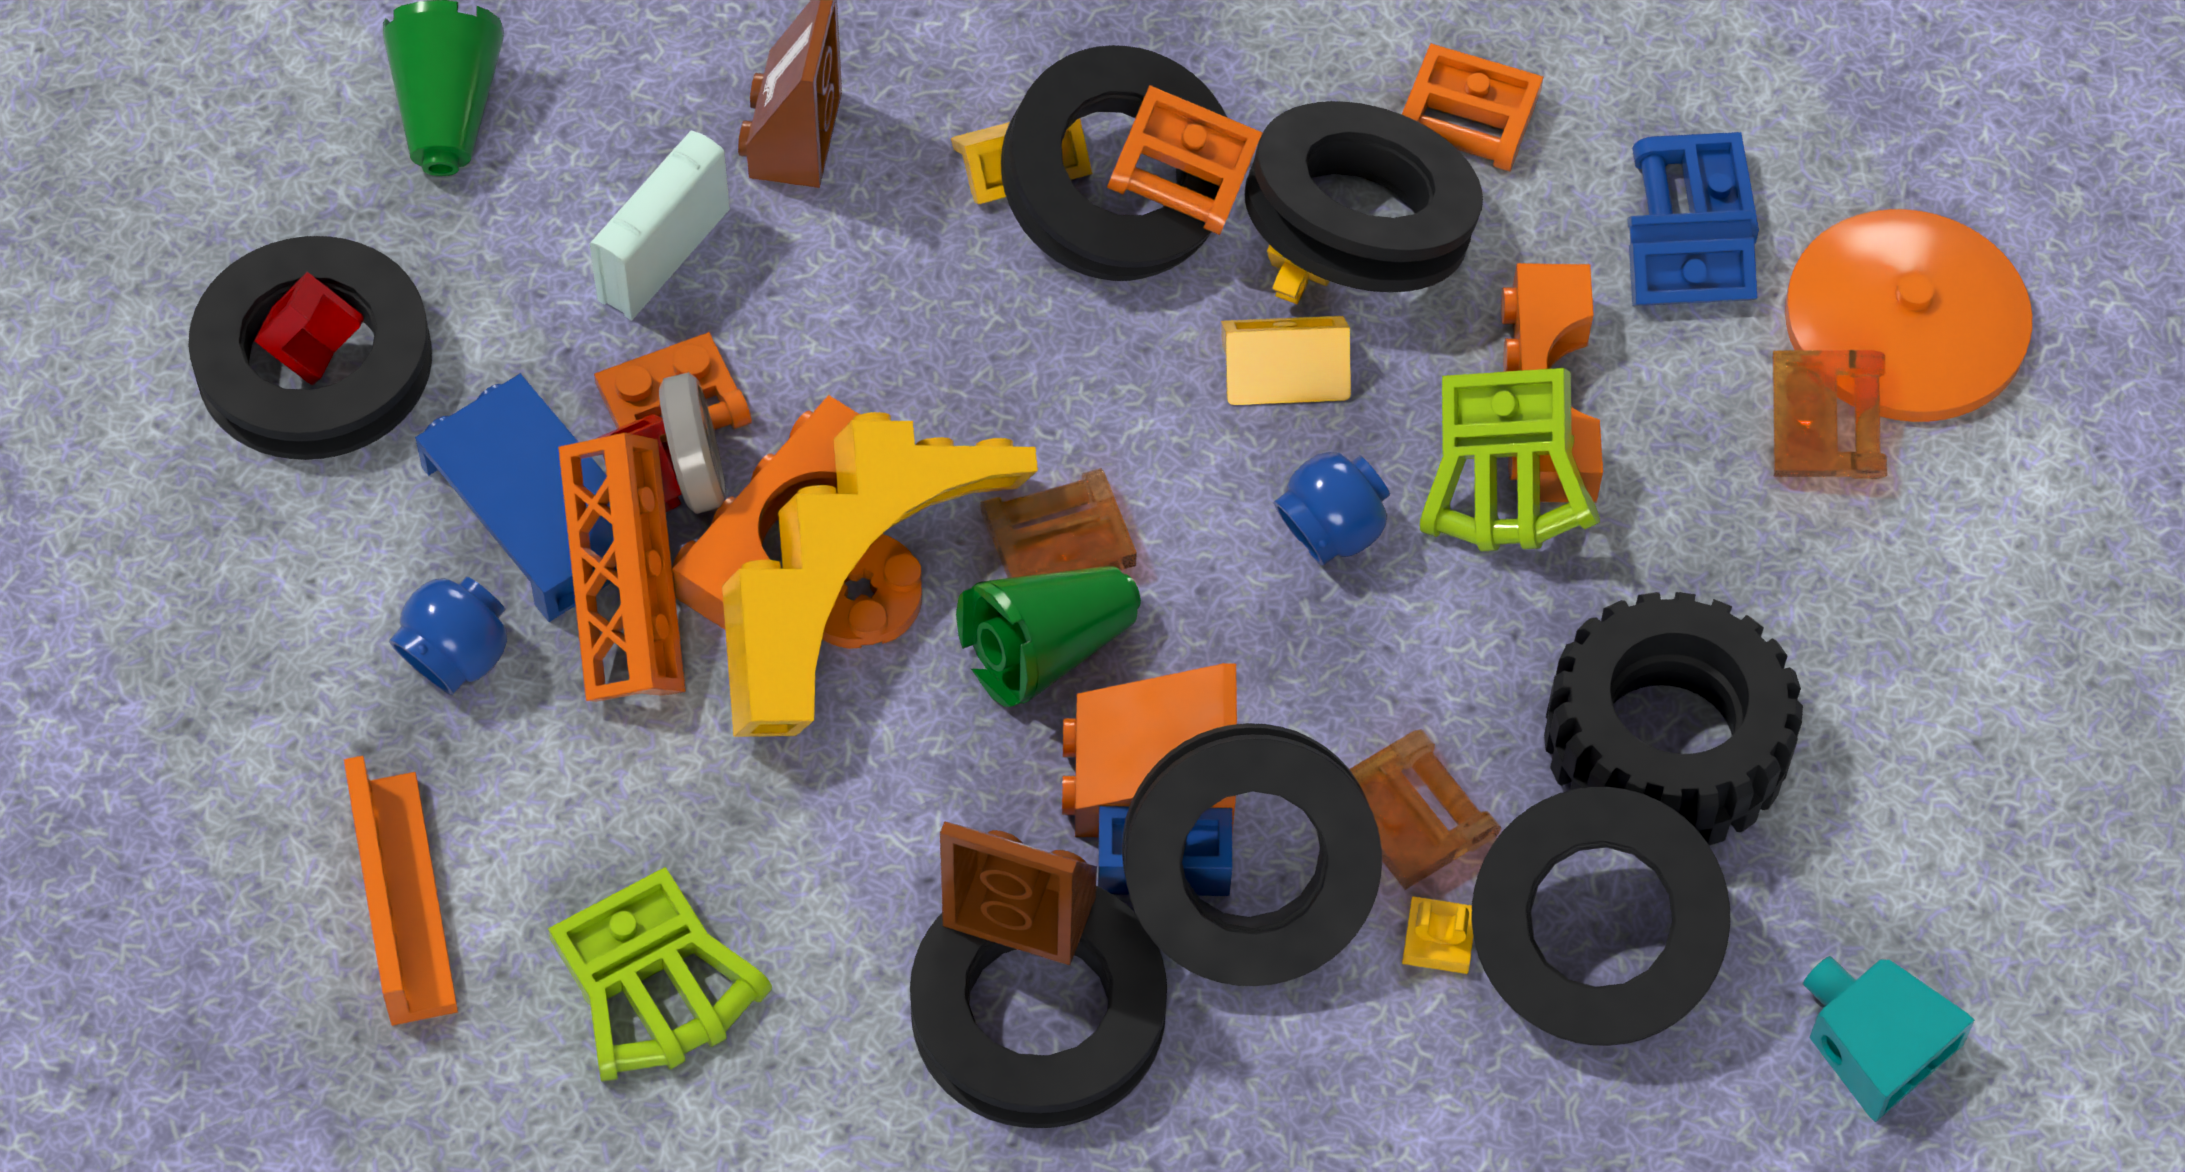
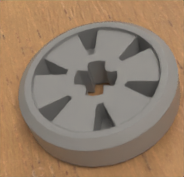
[659,372,727,514]

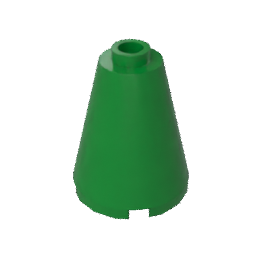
[383,0,504,176]
[956,566,1141,707]

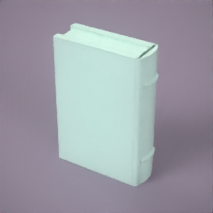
[589,130,730,321]

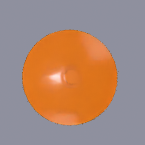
[1785,209,2032,422]

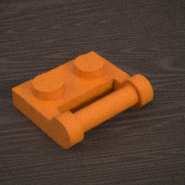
[1402,43,1544,172]
[1107,85,1263,235]
[594,332,752,442]

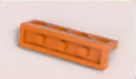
[558,433,686,702]
[344,755,458,1026]

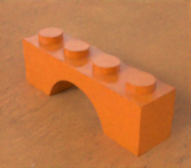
[1501,263,1603,503]
[672,395,860,630]

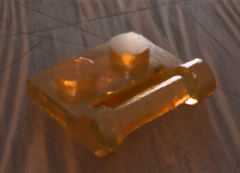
[1772,350,1888,480]
[980,468,1137,578]
[1350,729,1501,890]

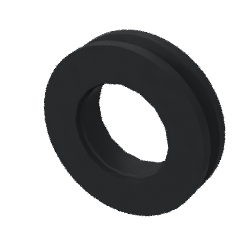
[1001,45,1227,281]
[1244,101,1483,292]
[188,236,432,460]
[1122,723,1382,986]
[1472,787,1730,1046]
[910,886,1167,1128]

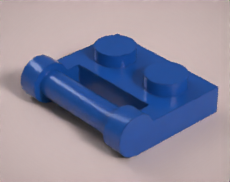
[1632,132,1759,244]

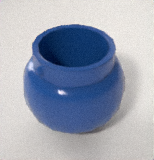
[1273,452,1390,566]
[389,576,507,695]

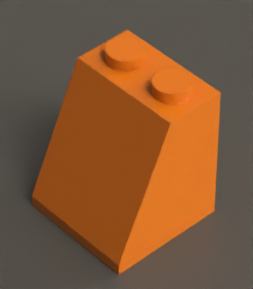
[1062,663,1237,837]

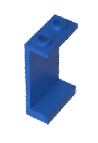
[415,373,617,622]

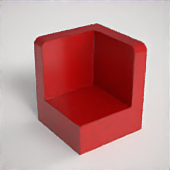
[254,272,364,385]

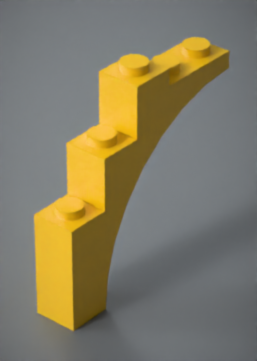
[722,412,1038,737]

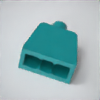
[1803,956,1975,1122]

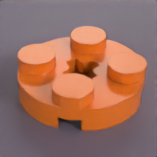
[822,534,922,649]

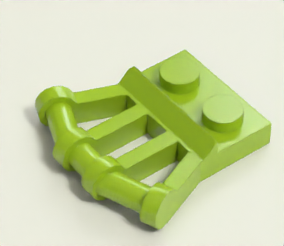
[1419,368,1600,552]
[548,867,773,1082]

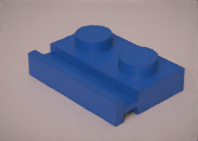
[1627,210,1758,306]

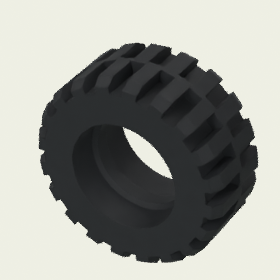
[1544,592,1803,846]

